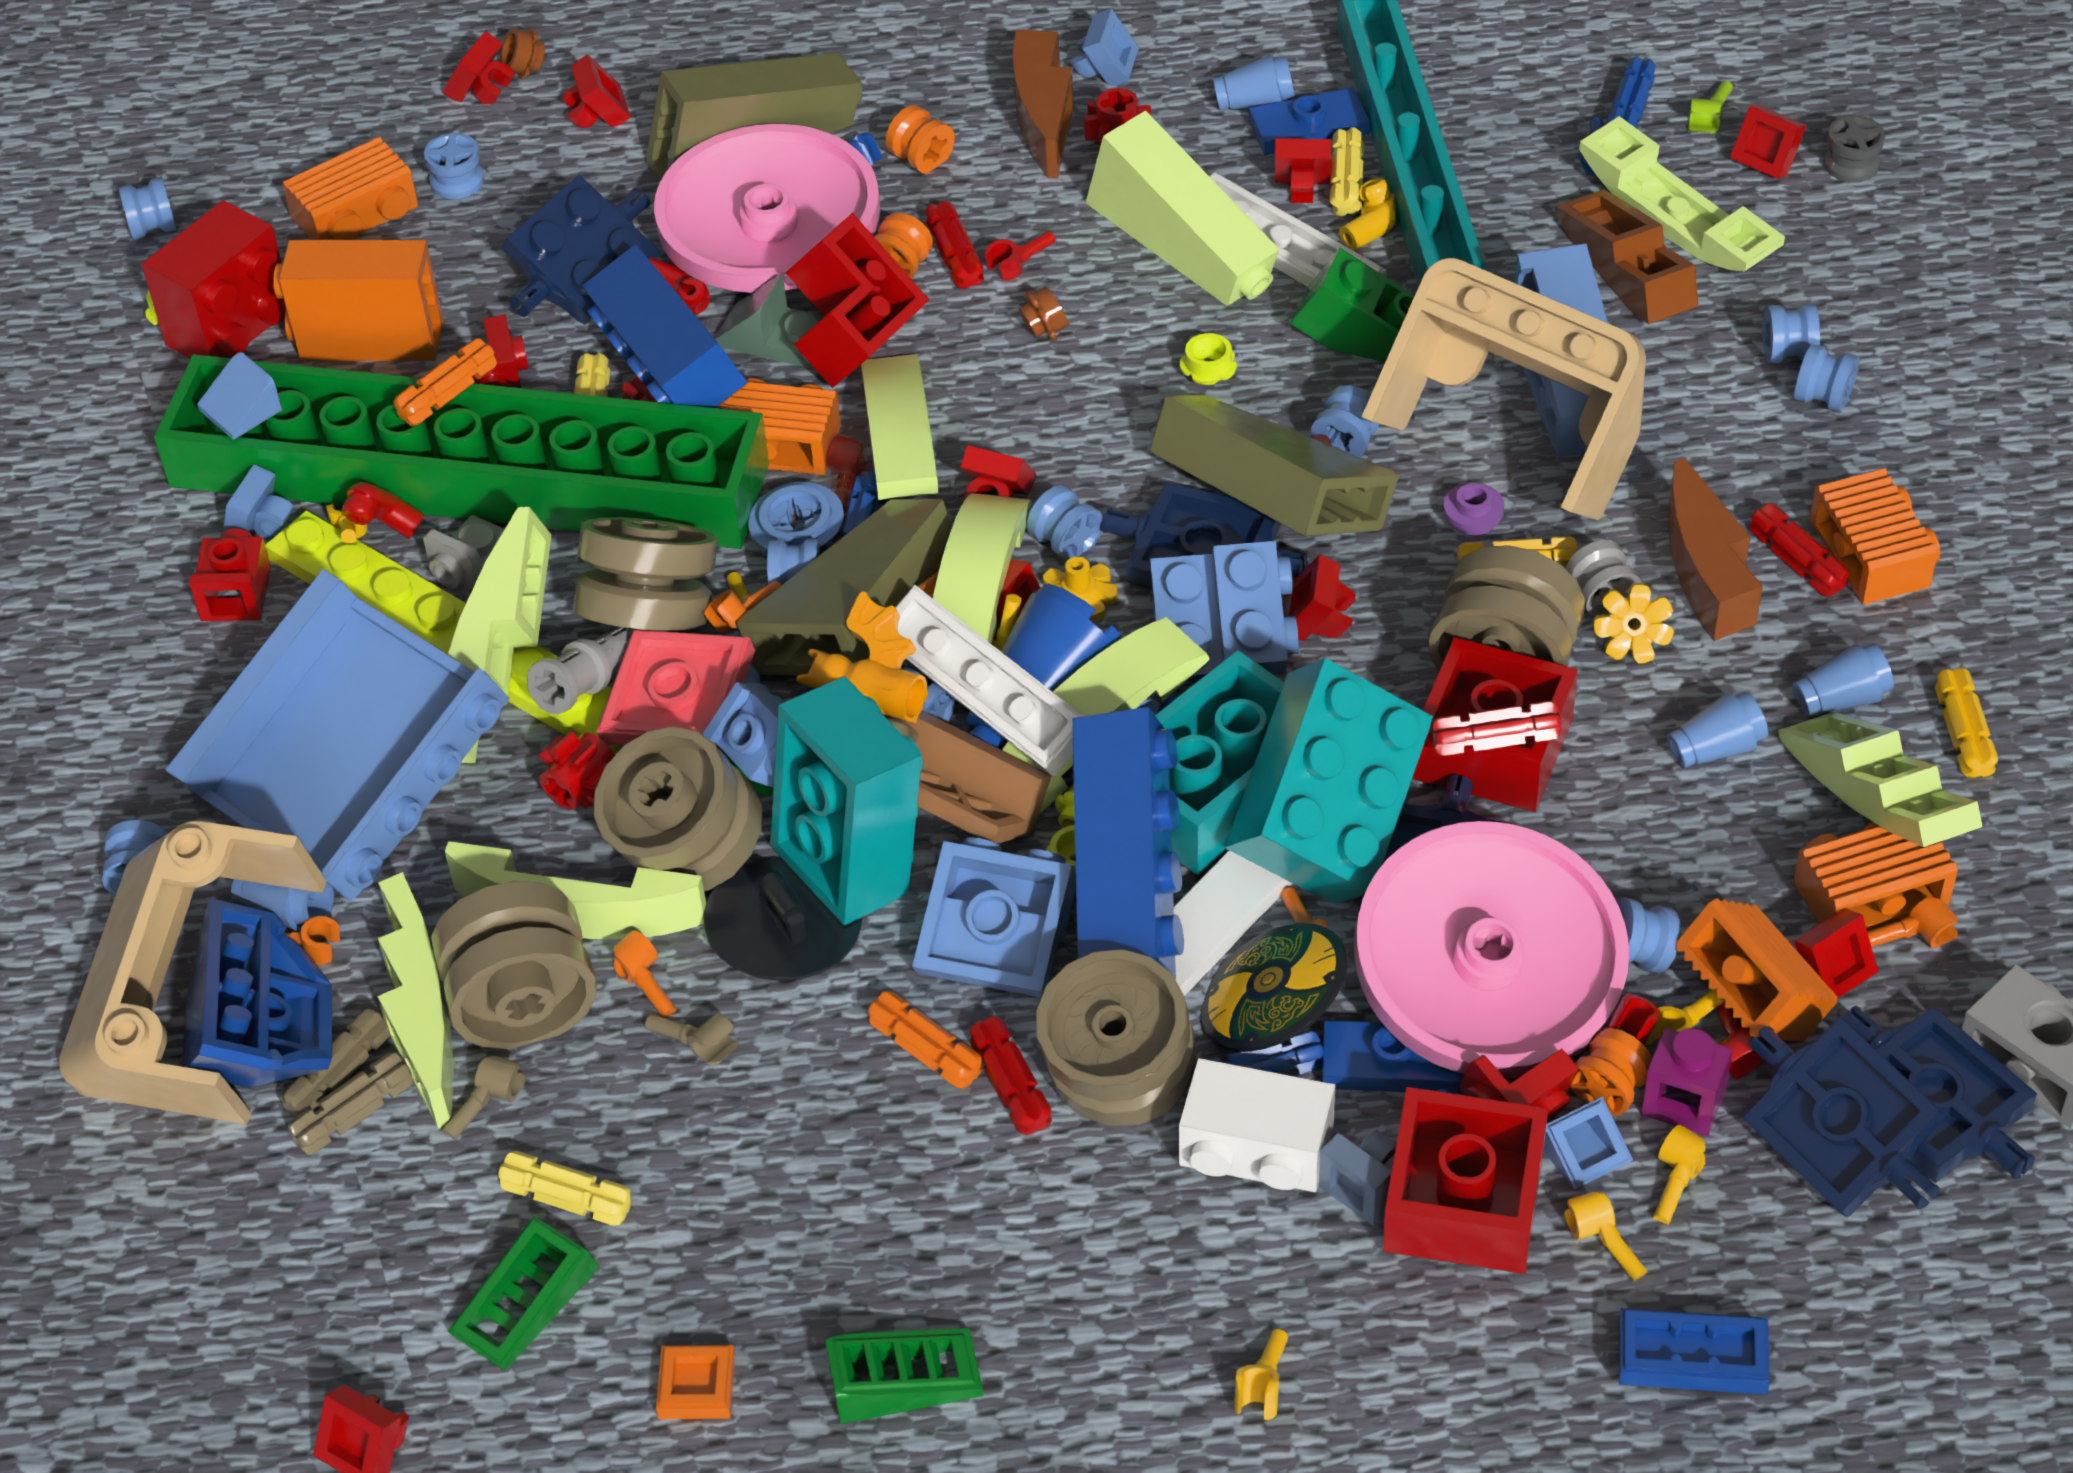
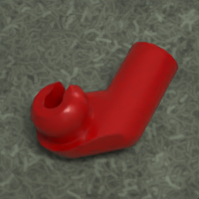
[648,257,710,315]
[342,482,424,539]

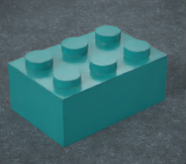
[1155,650,1284,876]
[1224,658,1433,904]
[770,676,923,926]

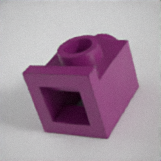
[1641,1028,1733,1136]

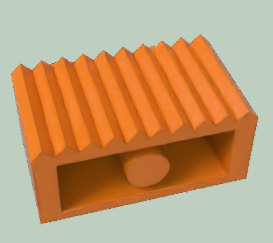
[282,136,418,240]
[716,378,841,475]
[1809,468,1940,605]
[1793,822,1958,931]
[1676,898,1838,1042]

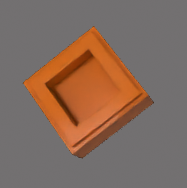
[656,1345,736,1419]

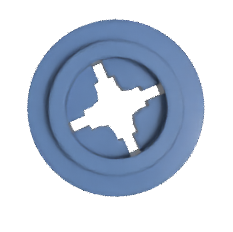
[748,482,844,556]

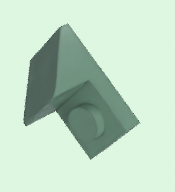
[715,275,824,370]

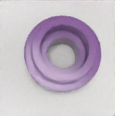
[1443,483,1504,535]

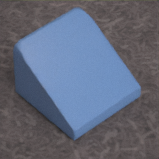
[197,351,282,440]
[1544,1097,1633,1190]

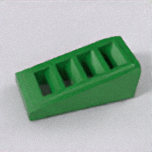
[447,1216,600,1372]
[825,1328,984,1424]

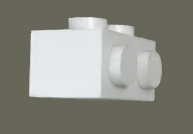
[1179,1058,1335,1192]

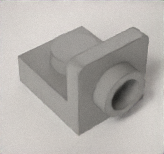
[423,515,505,592]

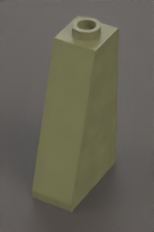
[645,53,862,182]
[1150,395,1399,536]
[737,499,952,675]

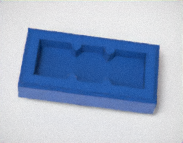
[1249,87,1370,156]
[1323,1021,1461,1094]
[1619,1308,1770,1395]

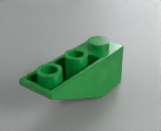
[1290,248,1415,362]

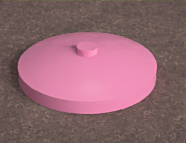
[654,124,880,293]
[1354,821,1629,1078]

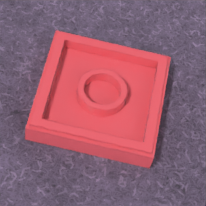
[596,629,756,752]

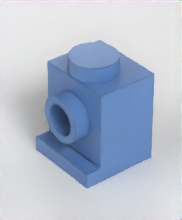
[702,682,784,788]

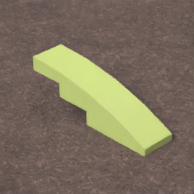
[861,354,938,500]
[448,507,552,763]
[1778,712,1983,847]
[377,872,454,1129]

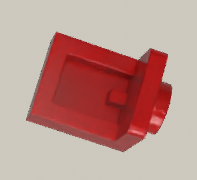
[472,314,529,388]
[1459,1048,1580,1122]

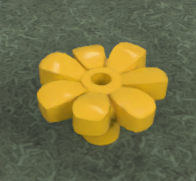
[1042,557,1118,622]
[1593,583,1674,664]

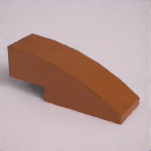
[1013,29,1074,178]
[1555,189,1699,325]
[1668,458,1763,641]

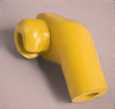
[1339,178,1397,251]

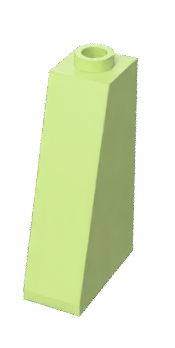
[1085,110,1279,306]

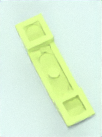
[1579,116,1785,272]
[933,493,1031,644]
[1002,617,1210,814]
[445,841,706,940]

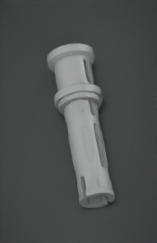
[527,626,679,715]

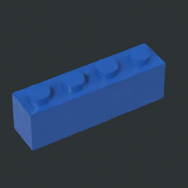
[582,244,748,408]
[1072,707,1184,979]

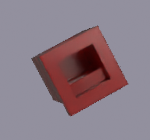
[189,528,271,621]

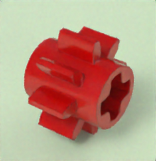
[1084,88,1151,150]
[538,731,615,810]

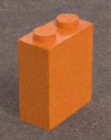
[274,240,444,361]

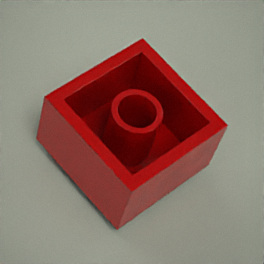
[141,200,287,359]
[1412,637,1578,813]
[1383,1087,1548,1274]

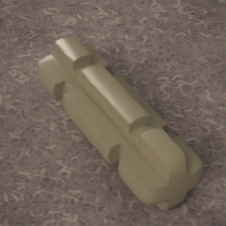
[280,1008,391,1117]
[287,1052,413,1155]

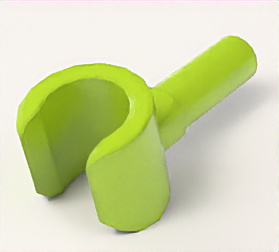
[1688,81,1733,133]

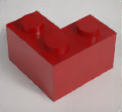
[785,212,929,388]

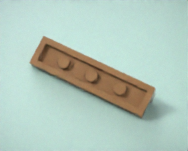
[883,710,1052,844]

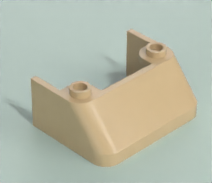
[1361,258,1646,520]
[59,821,327,1125]

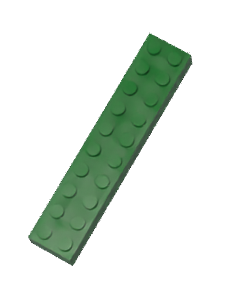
[154,355,769,549]

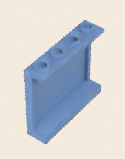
[165,569,510,901]

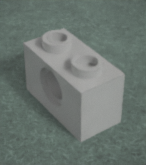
[1962,964,2073,1129]

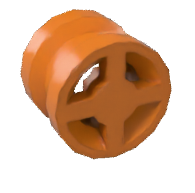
[885,105,955,174]
[874,213,933,279]
[1570,1028,1653,1117]

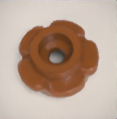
[500,27,545,79]
[1019,286,1069,341]

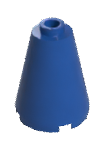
[966,584,1123,750]

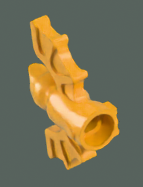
[796,591,929,724]

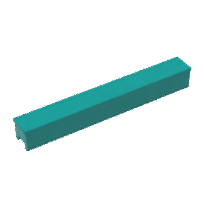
[1336,0,1485,286]

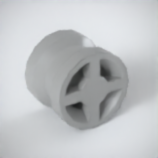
[1566,540,1643,617]

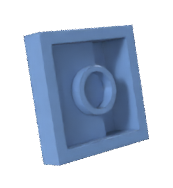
[1150,541,1299,681]
[912,837,1076,998]

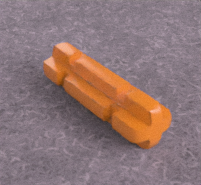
[393,338,497,426]
[867,991,983,1089]

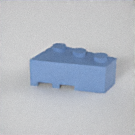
[1515,243,1608,457]

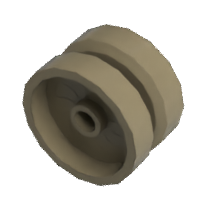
[573,517,718,631]
[1429,545,1585,672]
[594,726,762,891]
[431,881,597,1049]
[1036,949,1197,1126]

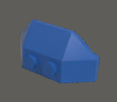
[182,898,332,1088]

